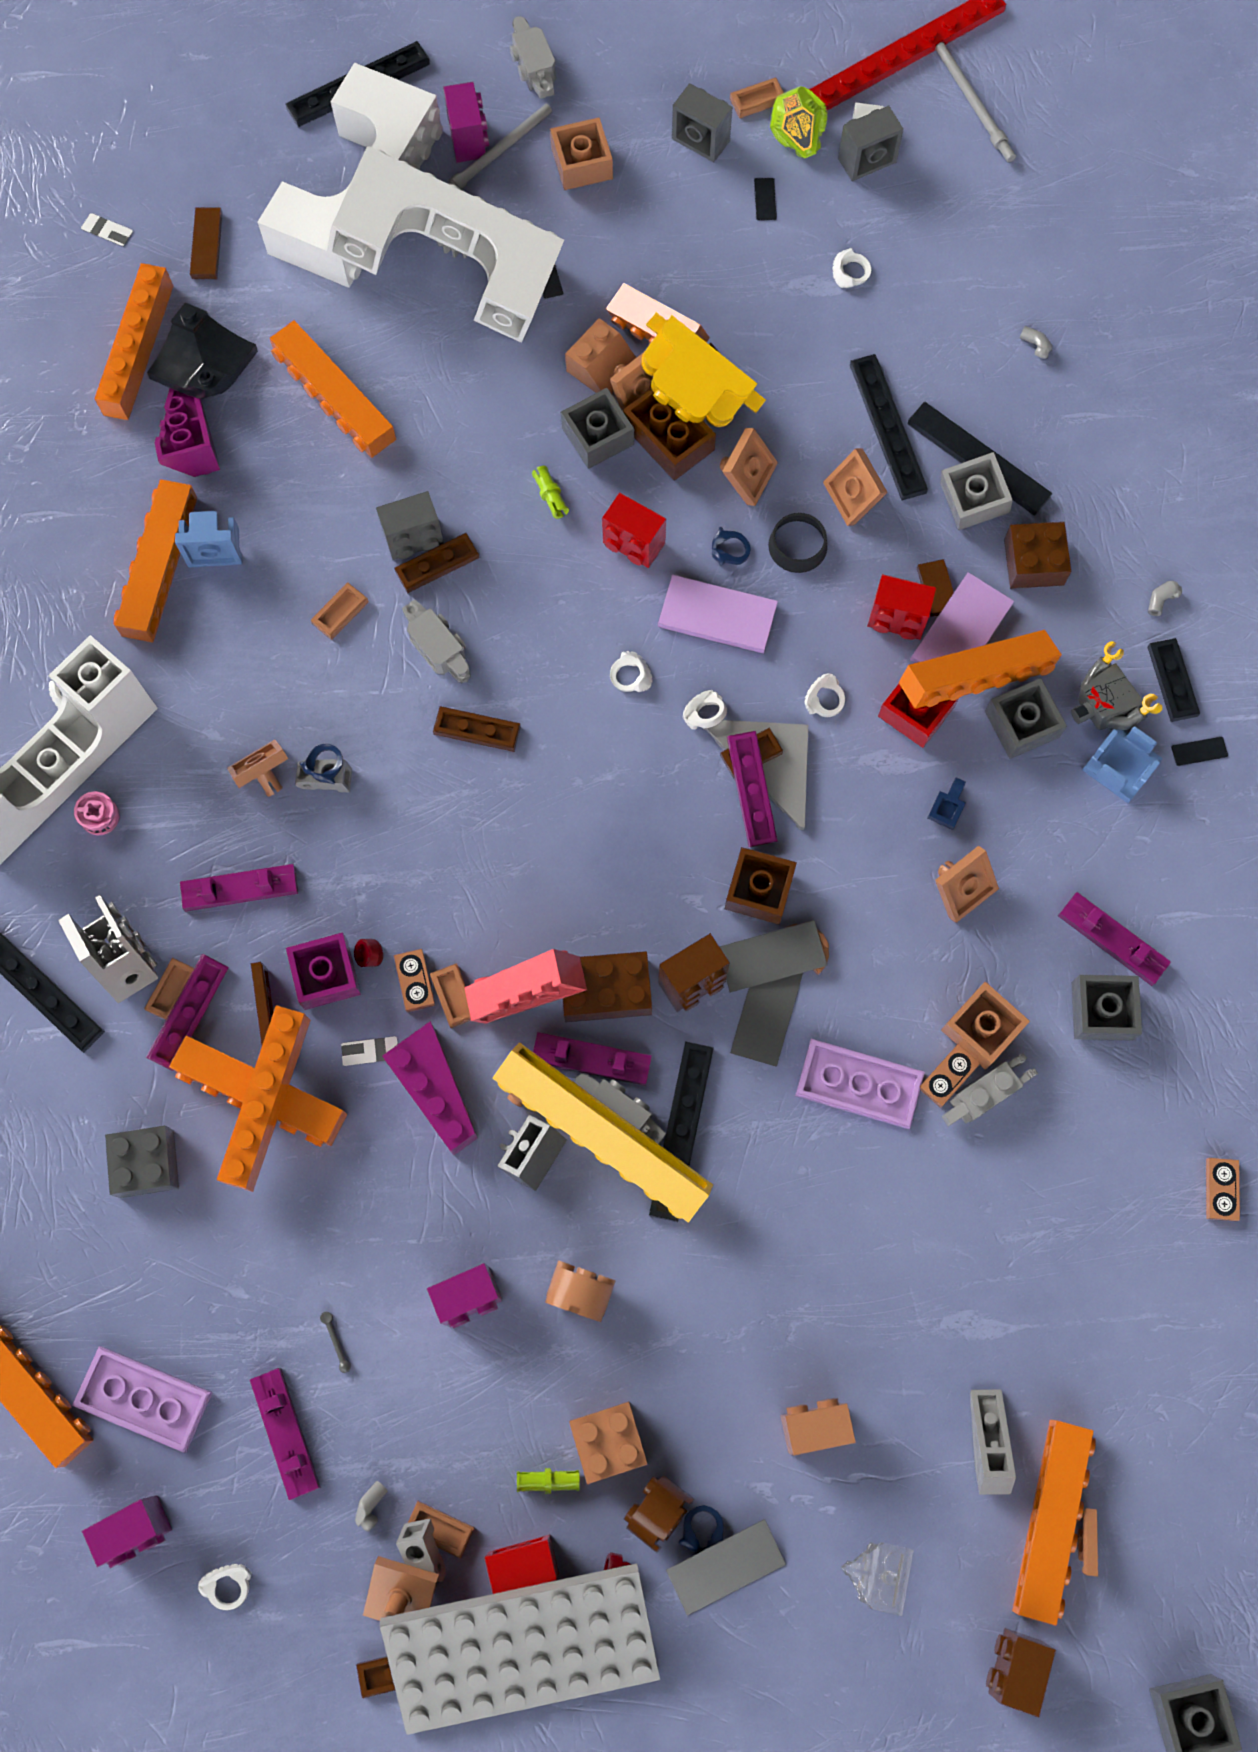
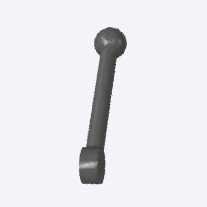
[320,1312,351,1373]

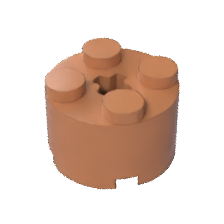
[545,1260,616,1322]

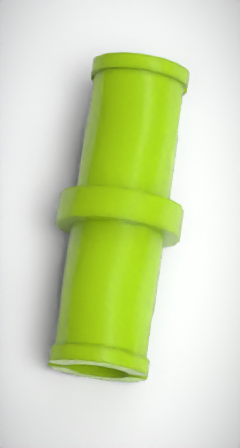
[532,465,569,519]
[517,1468,580,1494]

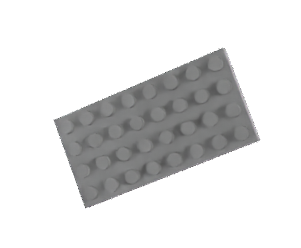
[380,1564,660,1735]

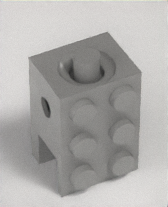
[58,895,159,1003]

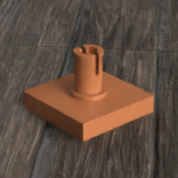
[610,352,653,411]
[720,428,778,506]
[823,448,888,526]
[227,740,288,797]
[935,846,999,923]
[363,1556,439,1621]

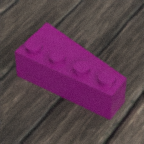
[382,1021,478,1155]

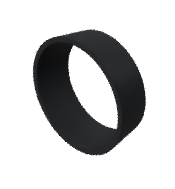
[768,513,827,573]

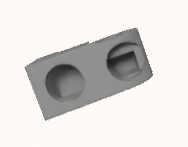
[295,759,352,792]
[396,1519,445,1583]

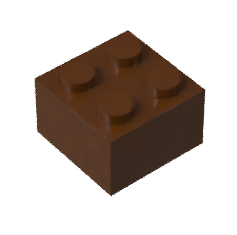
[1004,522,1072,589]
[724,847,797,925]
[986,1628,1056,1717]

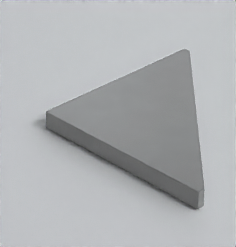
[703,720,808,830]

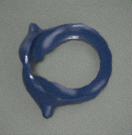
[712,527,751,566]
[299,744,343,784]
[678,1505,724,1553]

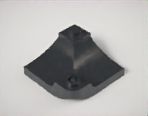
[147,302,258,399]

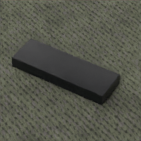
[1147,638,1200,722]

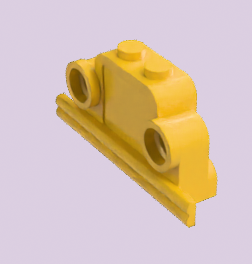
[641,312,766,427]

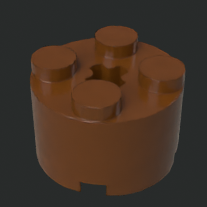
[624,1475,694,1553]

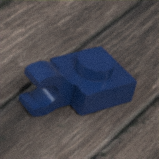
[927,777,966,830]

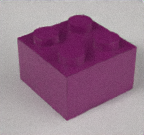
[443,82,489,163]
[286,932,361,1010]
[427,1263,503,1328]
[82,1495,172,1569]

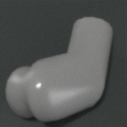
[1020,326,1053,359]
[1148,581,1182,616]
[355,1481,388,1532]

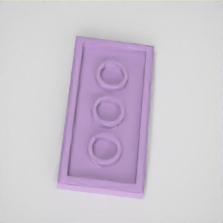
[910,572,1014,663]
[658,575,778,654]
[795,1039,925,1129]
[72,1346,213,1453]

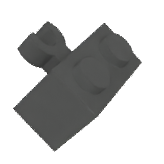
[498,1115,567,1191]

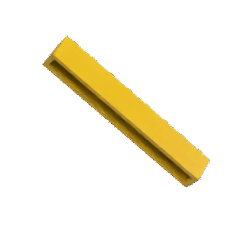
[492,1042,713,1222]

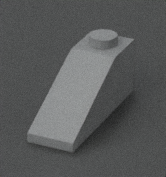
[970,1389,1016,1495]

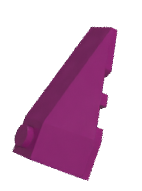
[154,388,220,477]

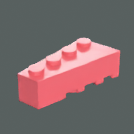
[464,949,587,1024]

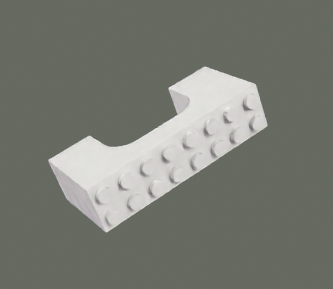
[257,63,443,288]
[327,145,564,343]
[0,635,158,865]

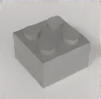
[940,452,1012,531]

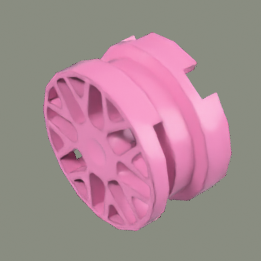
[74,791,120,836]

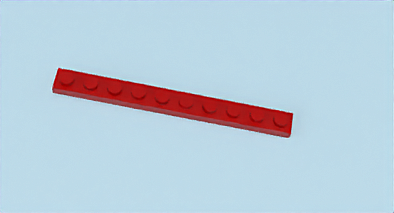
[809,0,1006,111]

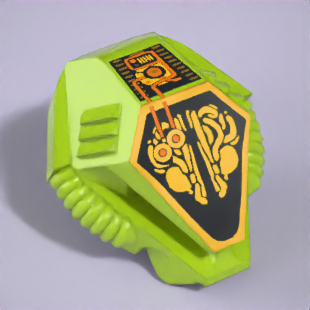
[770,86,827,159]

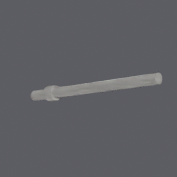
[935,42,1016,163]
[448,104,552,190]

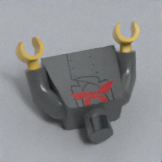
[1071,641,1162,730]

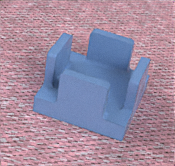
[175,511,242,568]
[1083,727,1163,803]

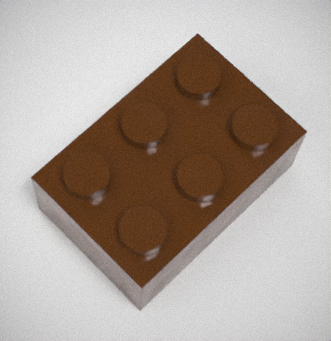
[623,388,716,481]
[658,933,730,1012]
[563,951,652,1023]

